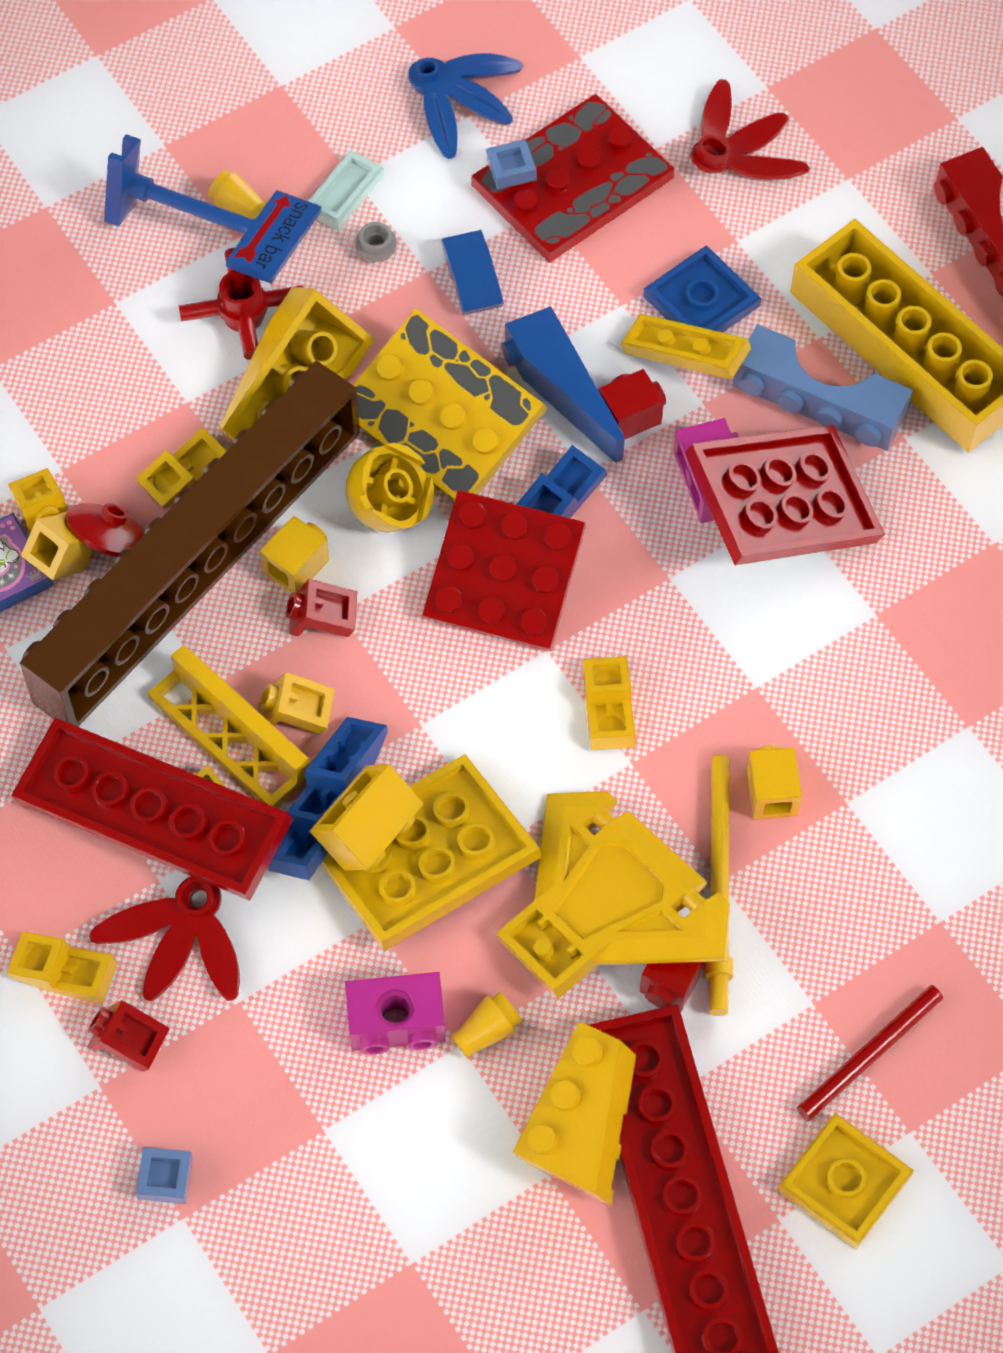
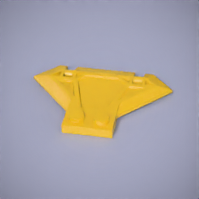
[496,791,730,999]

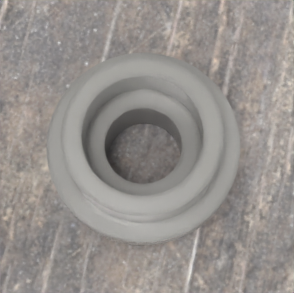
[355,222,397,262]

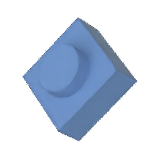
[486,139,537,189]
[136,1147,193,1204]

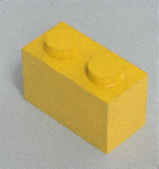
[310,764,424,870]

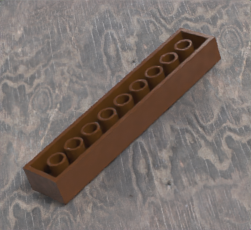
[19,360,360,727]

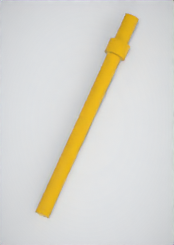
[705,754,733,1016]

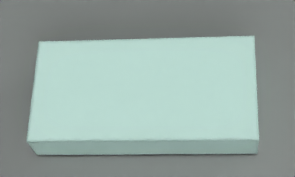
[308,150,385,232]

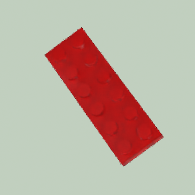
[11,717,293,901]

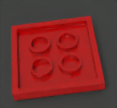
[422,490,586,652]

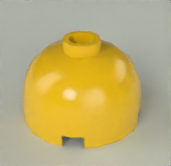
[345,443,434,533]

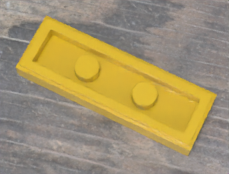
[620,313,751,380]

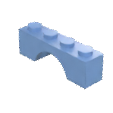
[733,324,913,451]

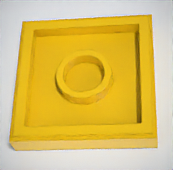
[777,1113,914,1250]

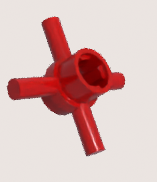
[178,248,304,360]

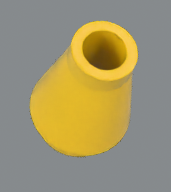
[208,170,267,219]
[450,991,523,1059]

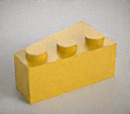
[512,1021,636,1206]

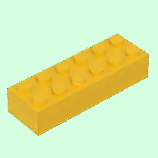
[790,218,1003,453]

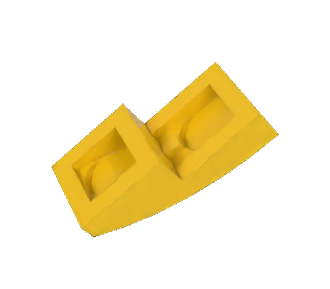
[135,427,227,510]
[582,656,636,750]
[6,931,119,1005]

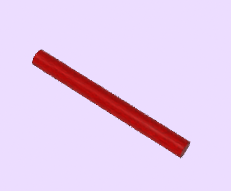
[796,985,943,1121]

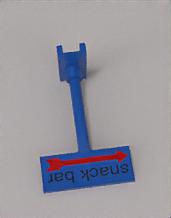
[104,134,322,284]

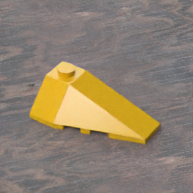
[219,287,375,440]

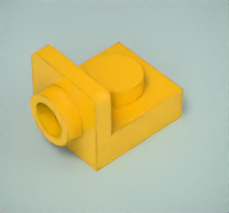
[8,467,69,533]
[260,672,335,735]

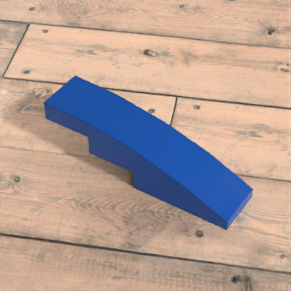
[510,445,608,518]
[268,717,388,881]

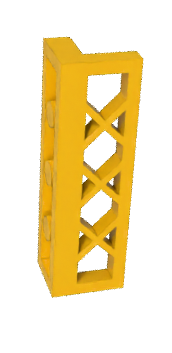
[147,644,310,808]

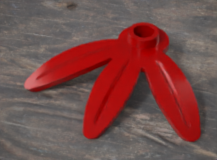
[690,79,810,180]
[89,876,240,1001]

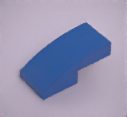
[441,230,504,316]

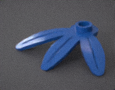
[408,53,523,159]

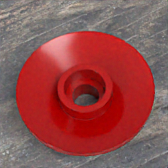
[65,503,145,557]

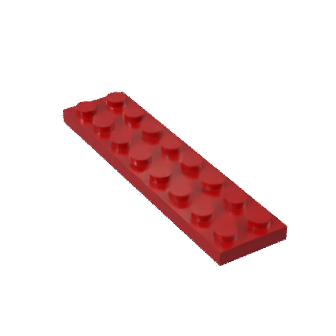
[588,1004,779,1353]

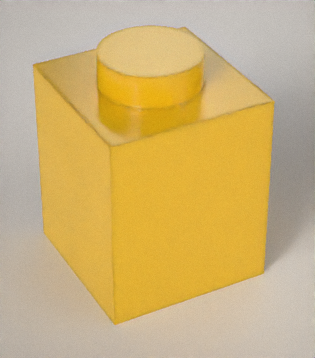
[21,512,94,580]
[259,515,330,593]
[746,745,802,820]

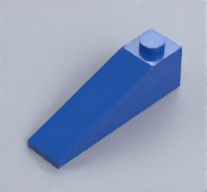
[501,306,625,463]

